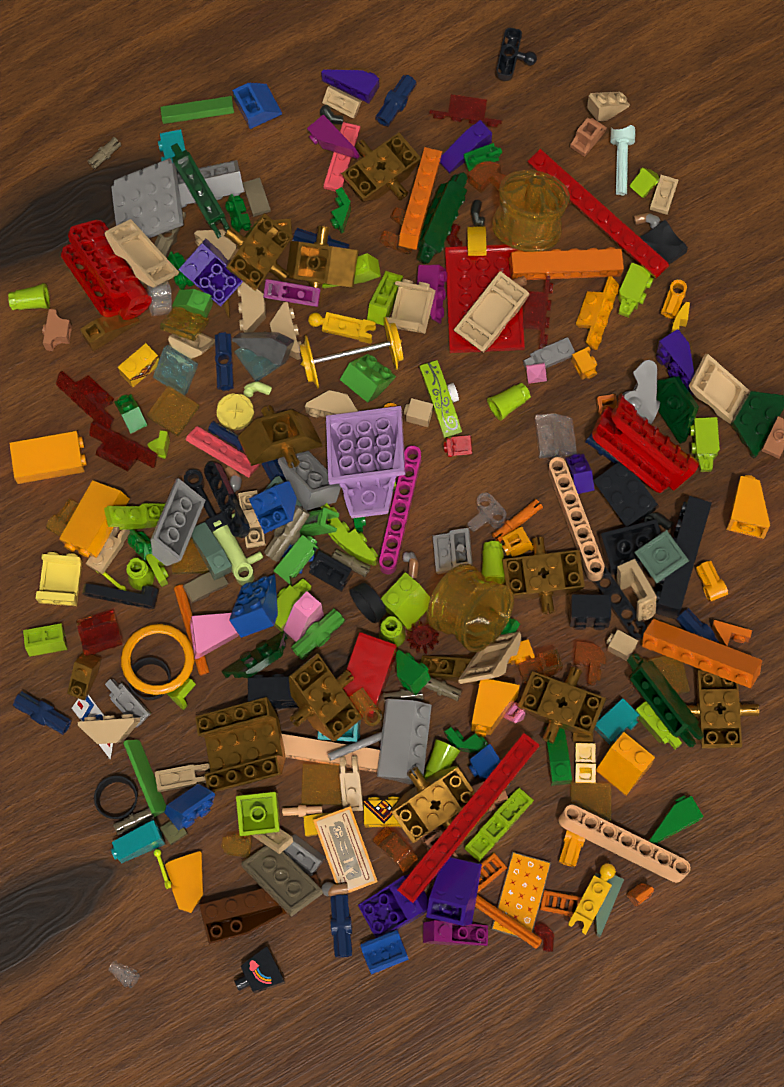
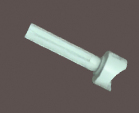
[610,125,635,196]

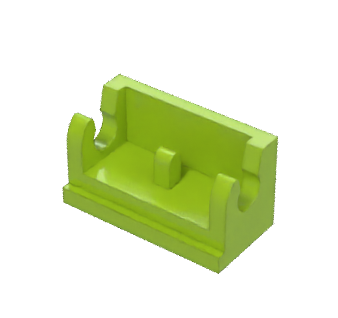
[23,623,67,657]

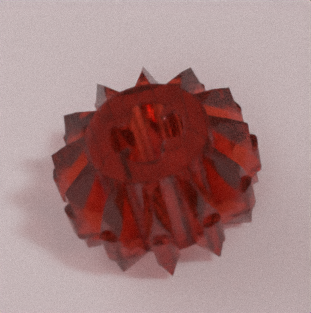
[407,621,439,654]

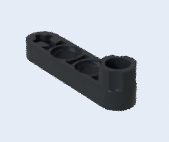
[82,584,159,609]

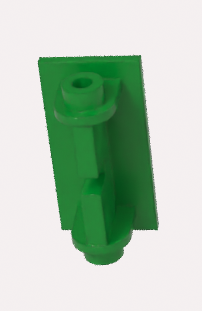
[463,143,502,171]
[225,194,252,233]
[167,251,195,290]
[128,529,152,560]

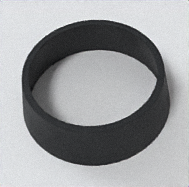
[350,583,386,624]
[128,657,171,700]
[94,776,137,819]

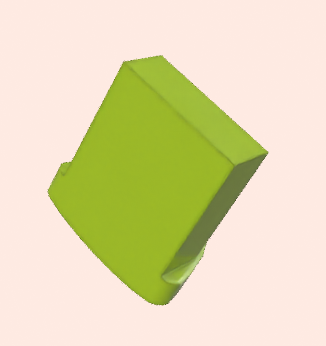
[630,167,660,198]
[148,431,170,459]
[167,678,196,710]

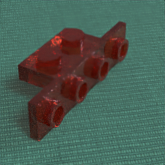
[430,94,502,127]
[523,276,553,349]
[56,371,114,432]
[89,421,158,472]

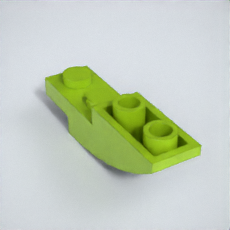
[104,503,165,530]
[321,503,378,566]

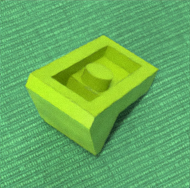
[146,554,169,587]

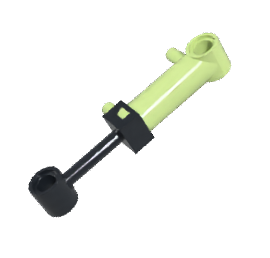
[184,469,263,586]

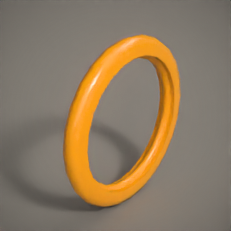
[121,624,195,695]

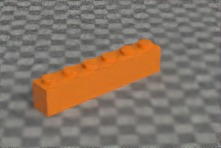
[399,147,442,250]
[509,247,624,280]
[642,618,762,689]

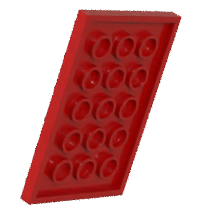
[445,244,525,353]

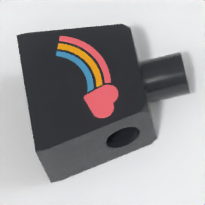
[234,947,285,994]

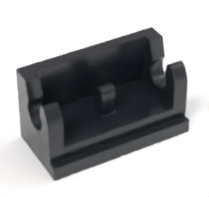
[309,551,353,592]

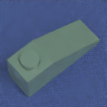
[191,522,232,580]
[595,873,624,937]

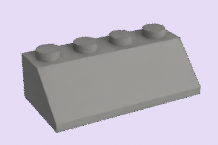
[177,160,244,208]
[151,478,206,566]
[377,699,432,784]

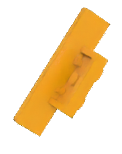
[576,276,619,350]

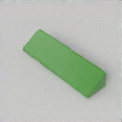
[161,96,234,124]
[123,740,166,816]

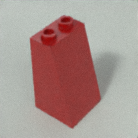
[343,632,397,719]

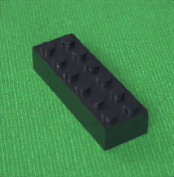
[656,496,712,620]

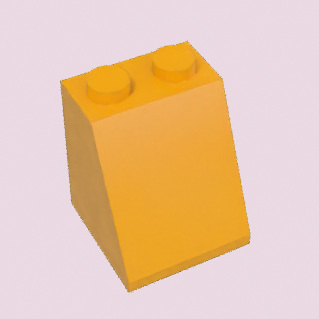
[726,475,770,539]
[471,679,520,737]
[596,732,655,796]

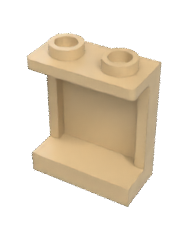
[386,279,435,334]
[617,559,657,621]

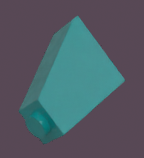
[111,820,166,863]

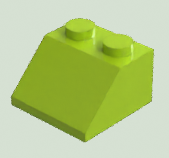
[381,572,434,631]
[236,792,280,836]

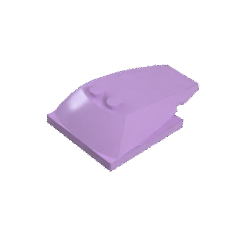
[326,406,406,518]

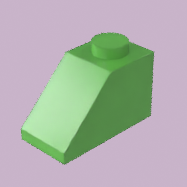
[172,289,213,320]

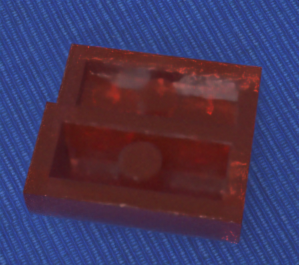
[76,609,123,656]

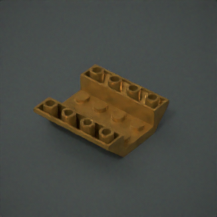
[195,697,286,792]

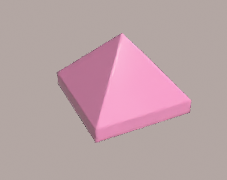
[526,363,547,384]
[504,702,526,723]

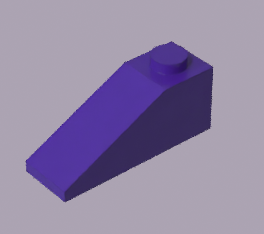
[321,70,380,104]
[440,120,492,174]

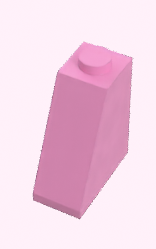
[284,591,324,642]
[190,613,239,659]

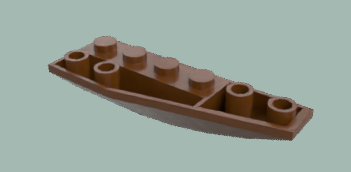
[199,875,320,945]

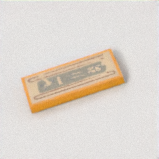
[313,806,378,895]

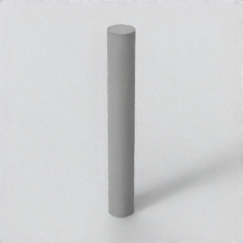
[327,732,382,761]

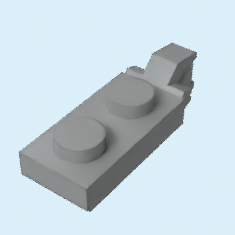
[523,337,576,371]
[105,679,151,727]

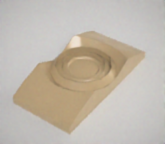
[105,219,179,288]
[454,271,530,353]
[689,354,750,424]
[458,632,521,684]

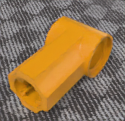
[661,280,687,319]
[696,561,728,602]
[559,830,585,867]

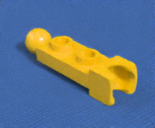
[308,312,376,344]
[568,863,616,935]

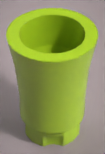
[8,283,50,310]
[487,383,531,421]
[480,541,505,585]
[127,558,155,590]
[379,616,406,647]
[423,740,460,779]

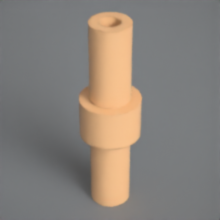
[282,805,323,817]

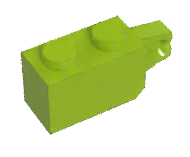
[618,263,654,318]
[690,417,720,472]
[274,579,312,632]
[635,701,682,749]

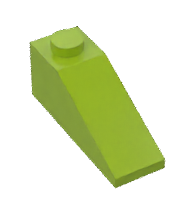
[367,271,403,326]

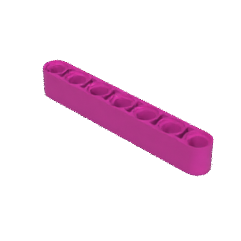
[379,446,421,574]

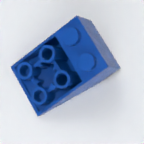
[229,575,278,638]

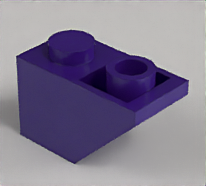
[565,454,595,494]

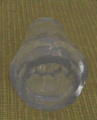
[109,961,140,988]

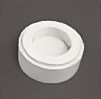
[447,383,459,402]

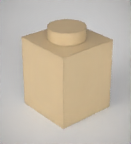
[404,398,433,427]
[606,630,638,661]

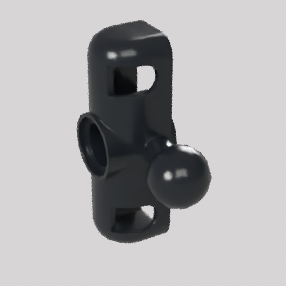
[496,28,537,81]

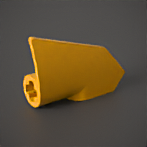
[165,851,203,913]

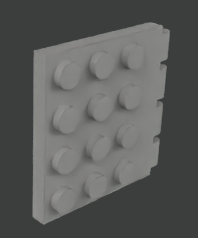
[111,158,184,238]

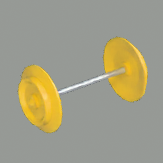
[299,317,403,388]

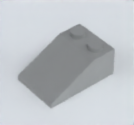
[278,451,341,511]

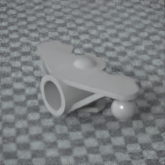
[617,360,660,424]

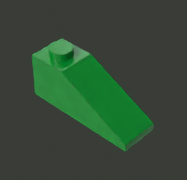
[545,727,572,786]
[649,796,704,844]

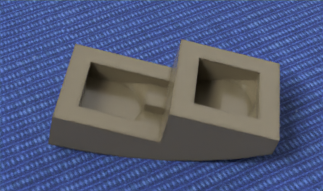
[243,178,271,217]
[183,572,228,603]

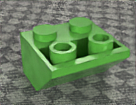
[340,354,396,403]

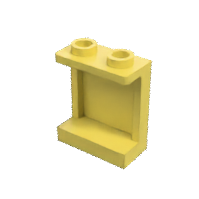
[36,552,83,606]

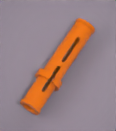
[492,499,543,543]

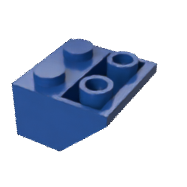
[232,83,282,129]
[249,481,297,534]
[164,784,215,830]

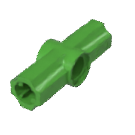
[291,609,345,660]

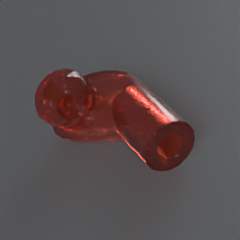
[446,224,463,247]
[534,923,554,952]

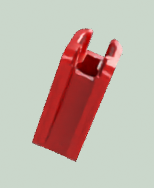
[61,220,152,320]
[592,394,699,493]

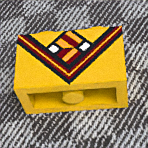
[118,343,161,387]
[364,797,401,828]

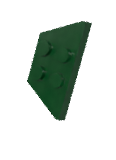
[656,376,699,444]
[731,391,784,458]
[221,630,288,678]

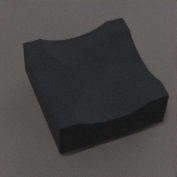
[640,220,688,265]

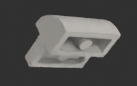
[433,528,473,574]

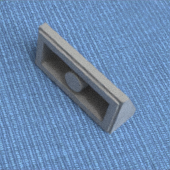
[283,834,326,876]

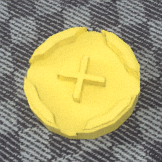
[217,393,254,430]

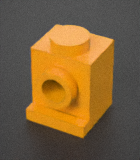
[571,347,597,380]
[502,526,534,558]
[508,639,535,666]

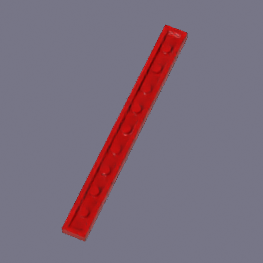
[527,149,669,278]
[397,733,540,903]

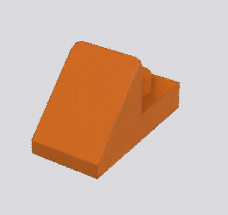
[711,620,752,647]

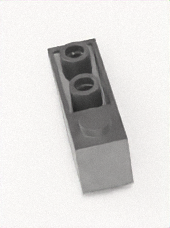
[232,332,295,365]

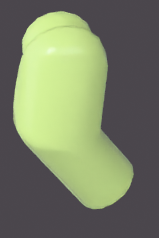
[243,381,272,397]

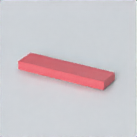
[324,122,361,192]
[186,426,260,478]

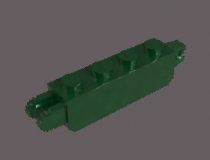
[171,143,230,239]
[417,172,468,264]
[627,654,704,747]

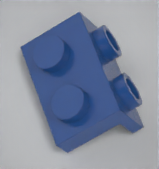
[360,930,409,974]

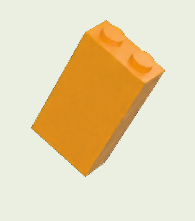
[10,431,87,484]
[59,480,130,558]

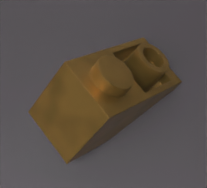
[67,652,101,701]

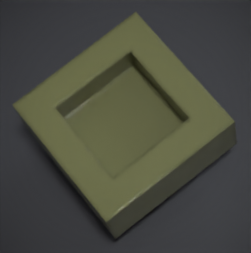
[160,821,188,845]

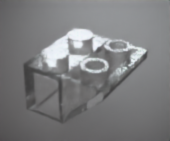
[535,413,577,458]

